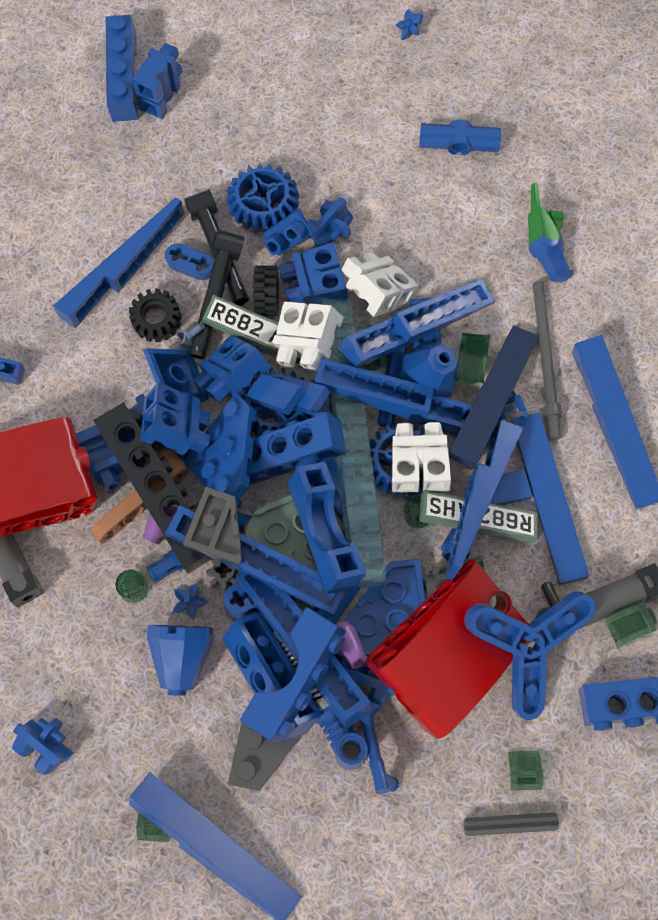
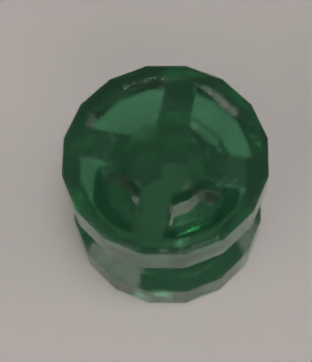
[404,495,430,529]
[115,569,149,603]

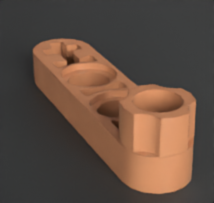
[91,448,189,543]

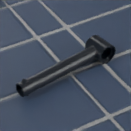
[184,189,249,306]
[189,229,245,359]

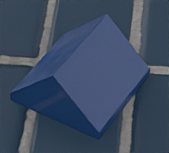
[144,348,209,402]

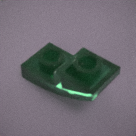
[455,333,491,384]

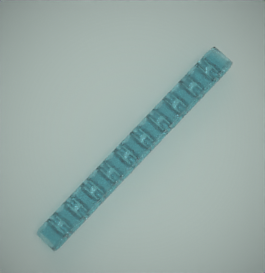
[320,299,386,588]

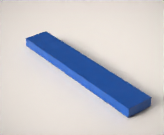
[511,412,589,585]

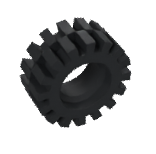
[253,265,279,316]
[129,288,182,343]

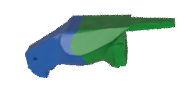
[528,183,573,283]

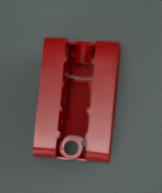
[0,417,98,537]
[365,559,528,739]

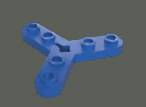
[464,591,596,720]

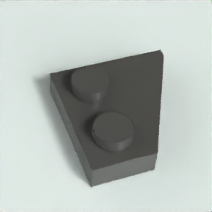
[183,487,242,566]
[228,722,300,791]

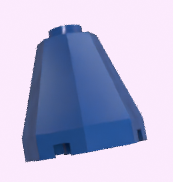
[396,344,458,398]
[147,625,214,696]

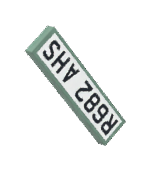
[202,295,302,364]
[419,491,538,543]

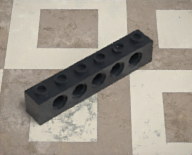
[93,402,213,574]

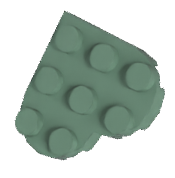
[246,495,344,572]

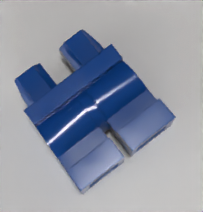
[132,43,182,119]
[278,242,348,306]
[193,335,271,403]
[140,382,211,455]
[76,425,146,492]

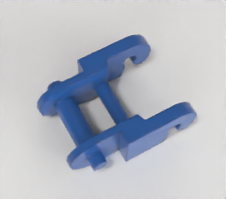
[499,391,529,422]

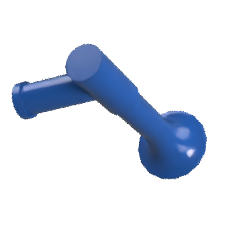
[359,703,399,794]

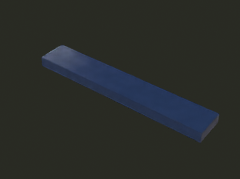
[448,325,539,469]

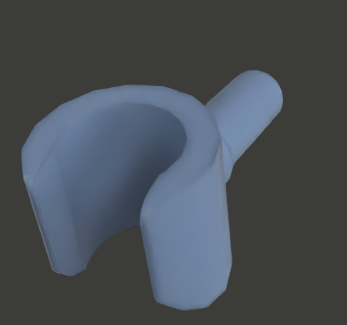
[177,322,205,349]

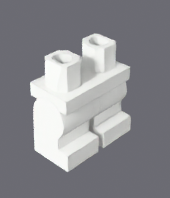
[342,252,418,317]
[272,302,344,371]
[392,422,451,493]

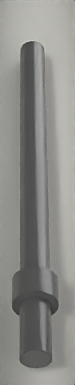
[533,281,562,440]

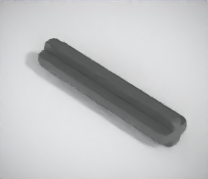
[463,812,559,836]

